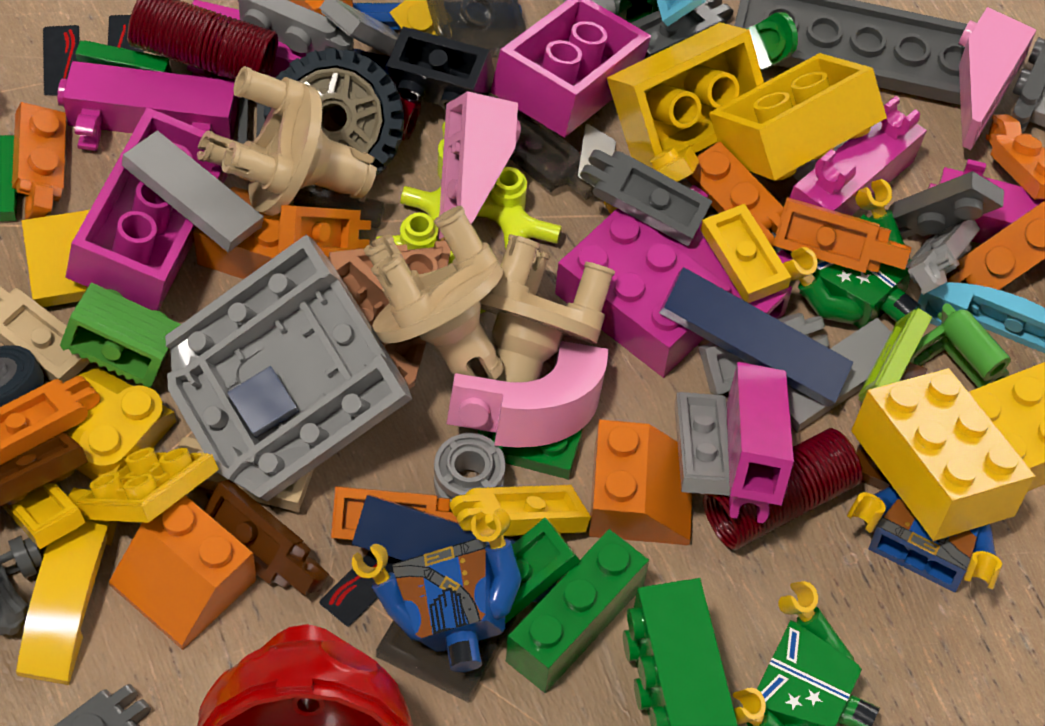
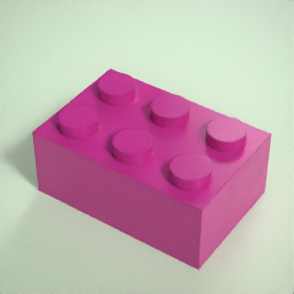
[490,0,651,138]
[555,208,731,378]

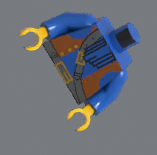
[847,486,1002,593]
[351,508,522,672]

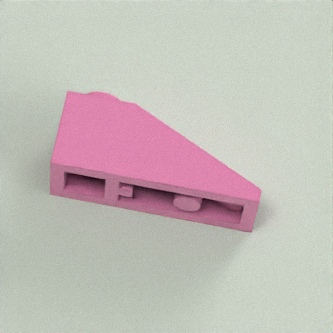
[959,7,1036,150]
[438,91,521,241]

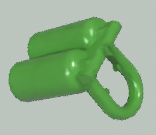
[905,303,1011,388]

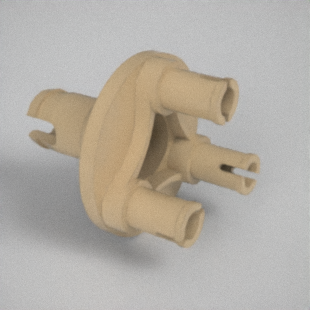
[197,66,377,216]
[364,206,503,380]
[480,234,615,382]

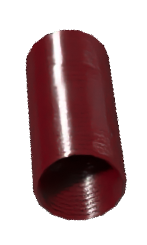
[127,0,278,81]
[703,428,863,550]

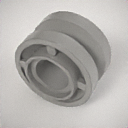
[434,433,505,510]

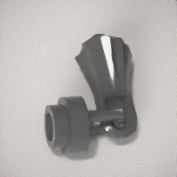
[0,536,43,635]

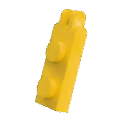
[449,485,591,537]

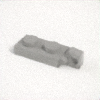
[907,220,980,295]

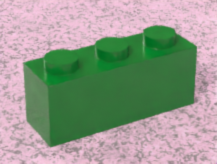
[505,529,649,693]

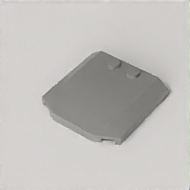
[165,234,412,501]

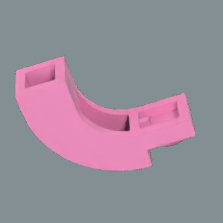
[446,341,608,448]

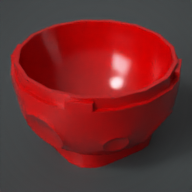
[197,624,413,726]

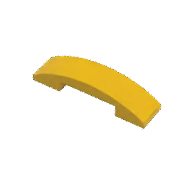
[16,487,118,685]

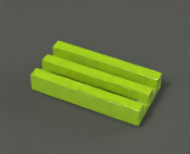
[858,308,932,403]

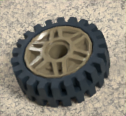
[264,48,404,189]

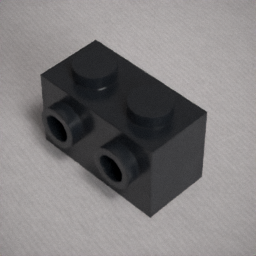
[386,27,495,110]

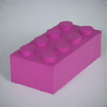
[65,107,228,311]

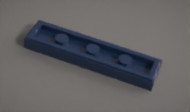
[659,267,854,407]
[352,494,557,603]

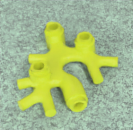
[376,122,562,314]

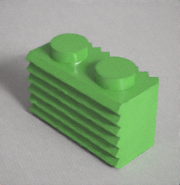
[60,282,181,387]

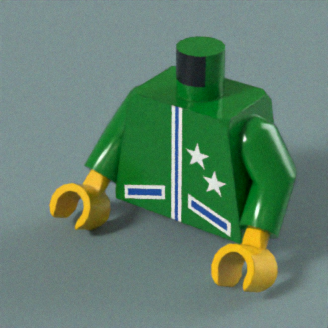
[783,179,922,329]
[732,581,880,726]

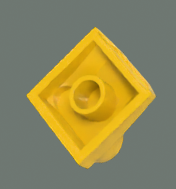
[65,367,176,480]

